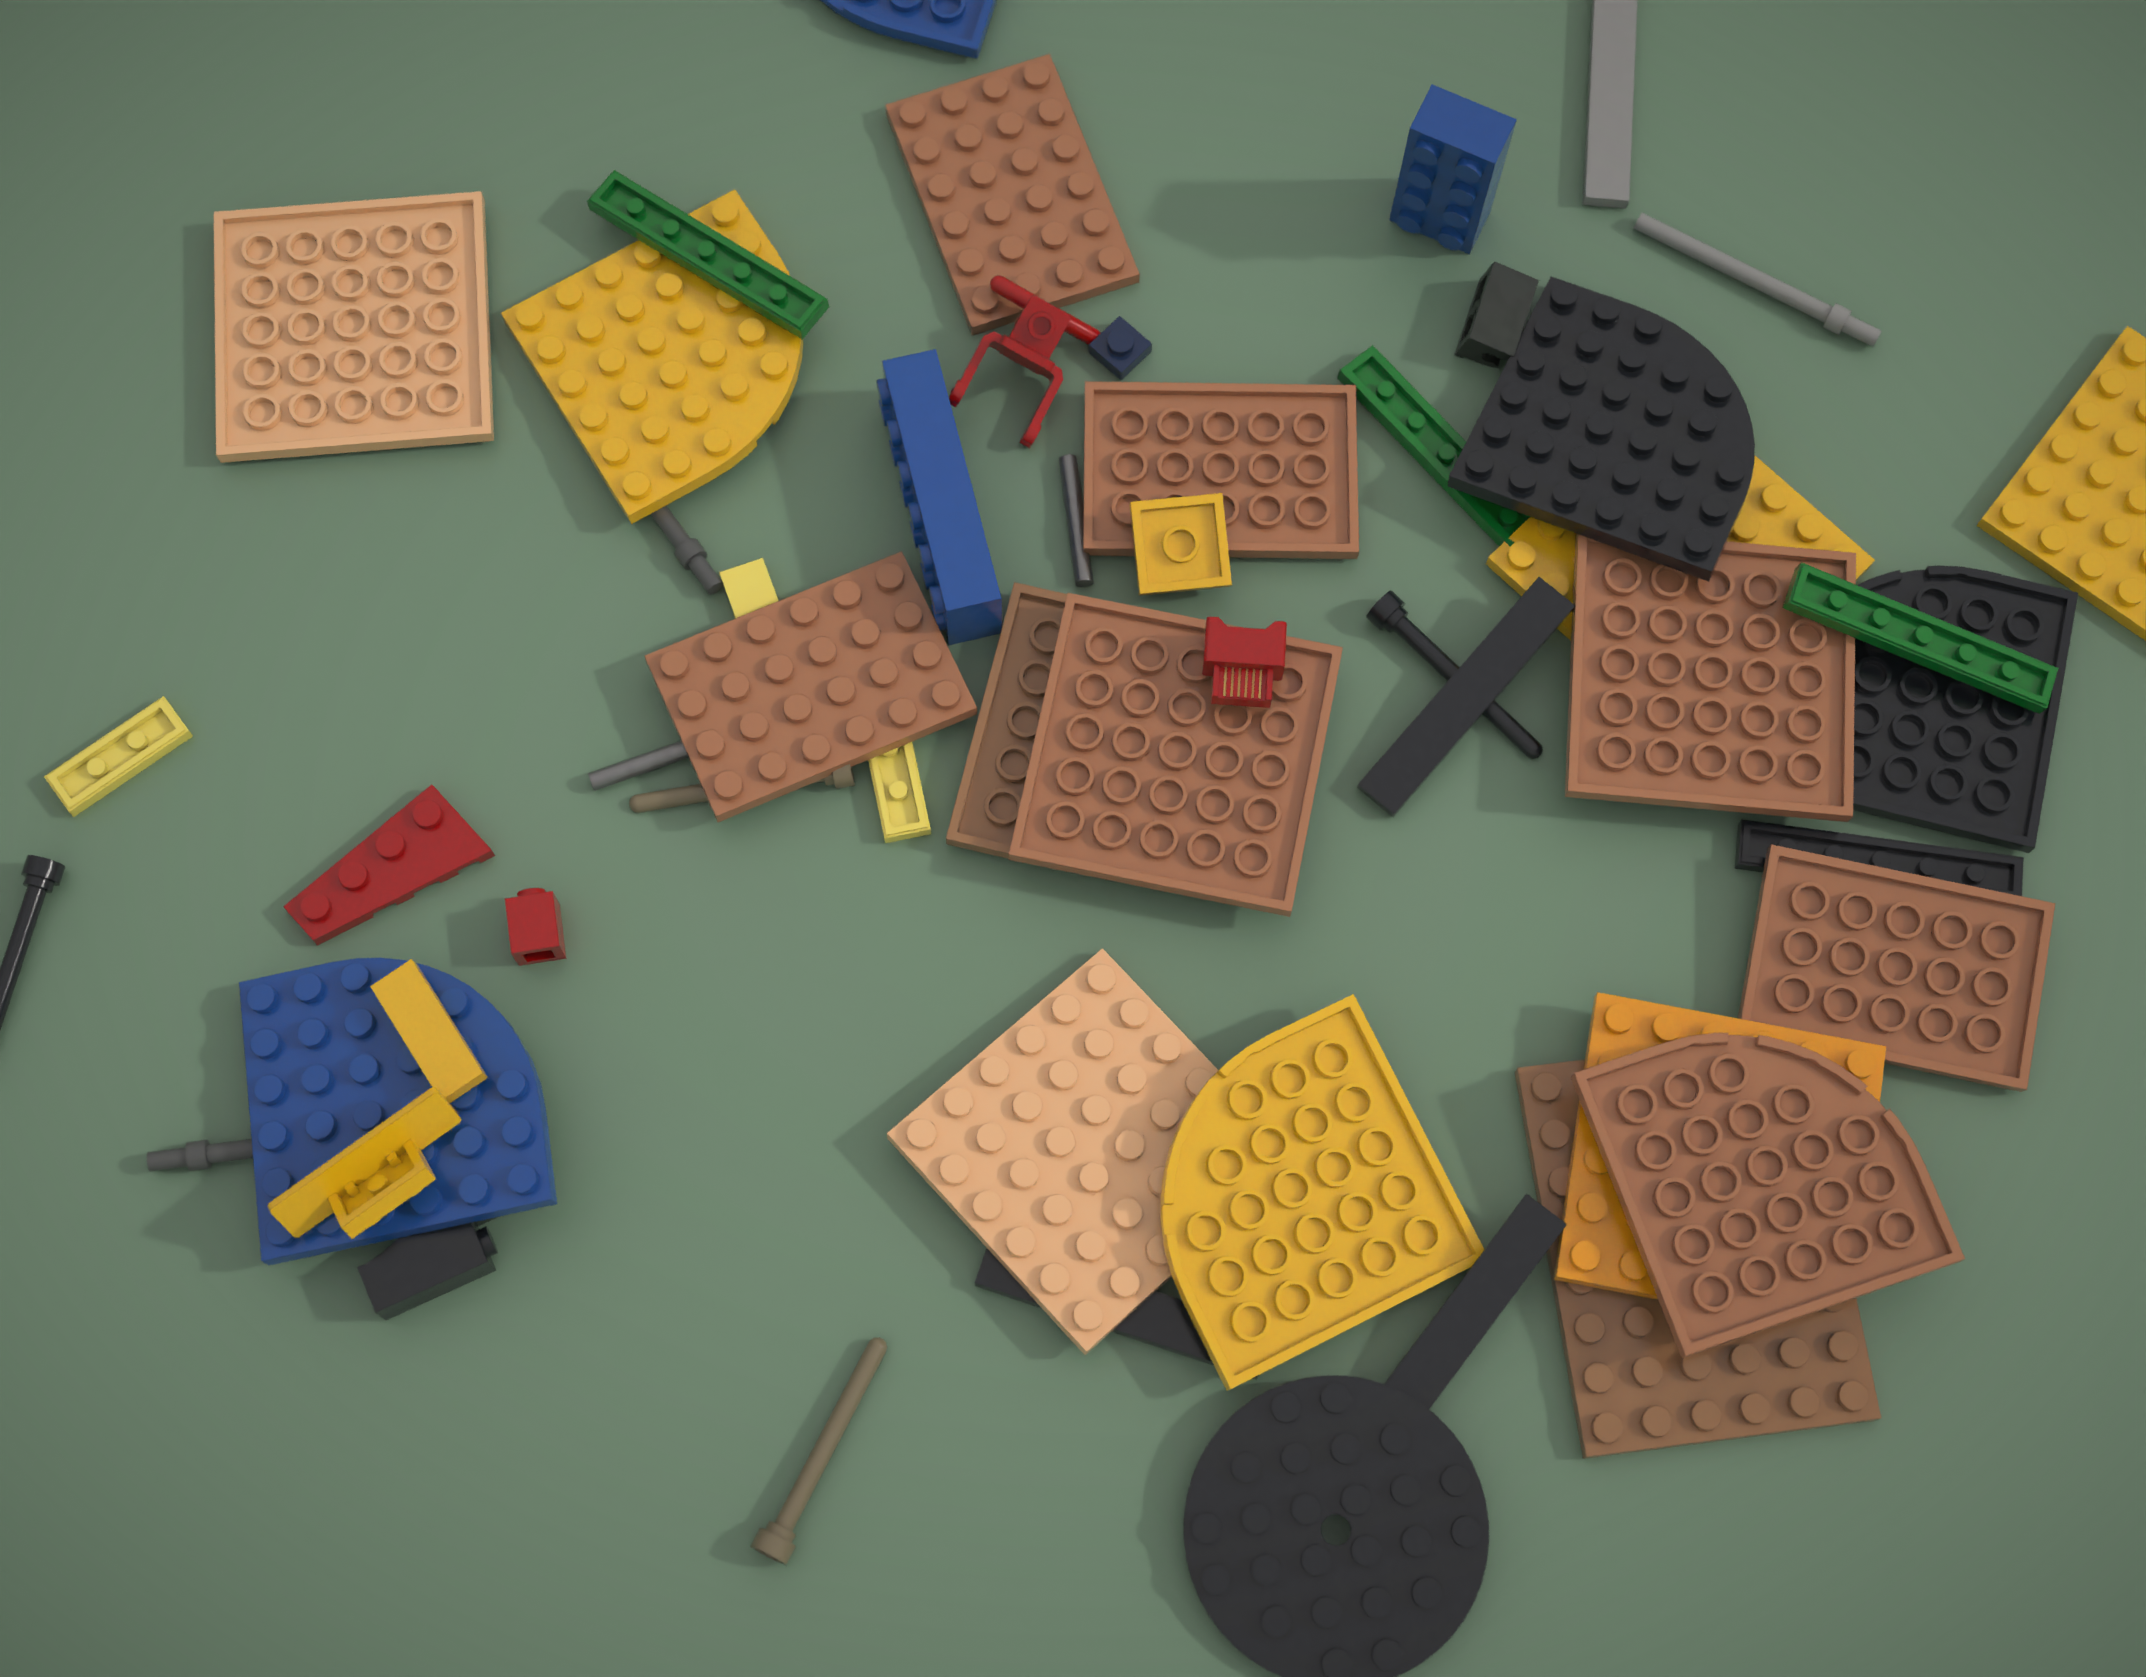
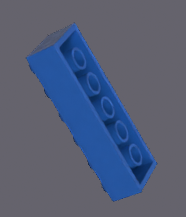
[876,349,1002,645]

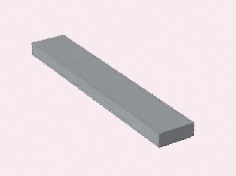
[1583,0,1637,209]

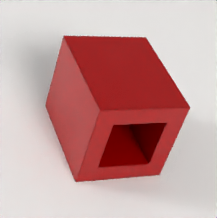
[505,888,566,966]

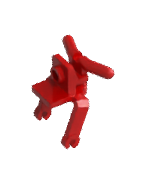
[948,275,1101,448]

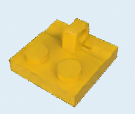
[1129,493,1232,596]

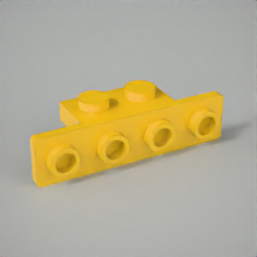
[268,1087,461,1239]

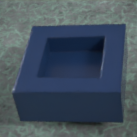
[1089,316,1152,380]

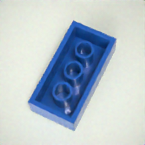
[1389,84,1517,254]

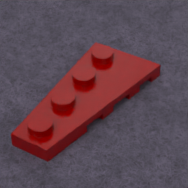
[283,784,495,946]

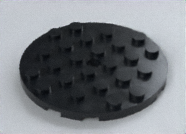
[1184,1375,1489,1677]

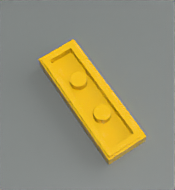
[370,959,488,1103]

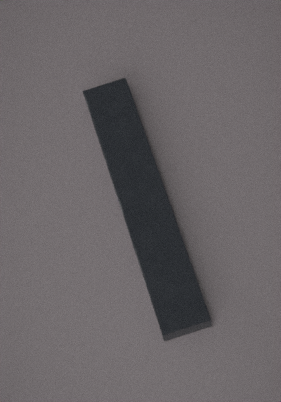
[1357,577,1575,817]
[1735,819,2024,896]
[1384,1194,1567,1409]
[975,1248,1258,1380]

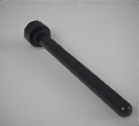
[1366,590,1543,759]
[0,855,65,1030]

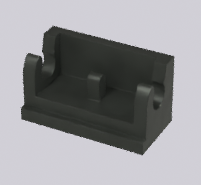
[1454,261,1539,368]

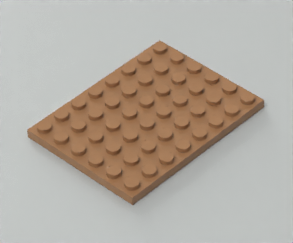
[1515,1059,1881,1459]

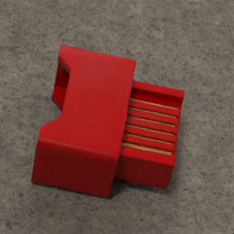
[1202,616,1287,708]

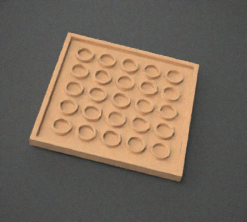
[214,191,494,463]
[887,948,1218,1355]

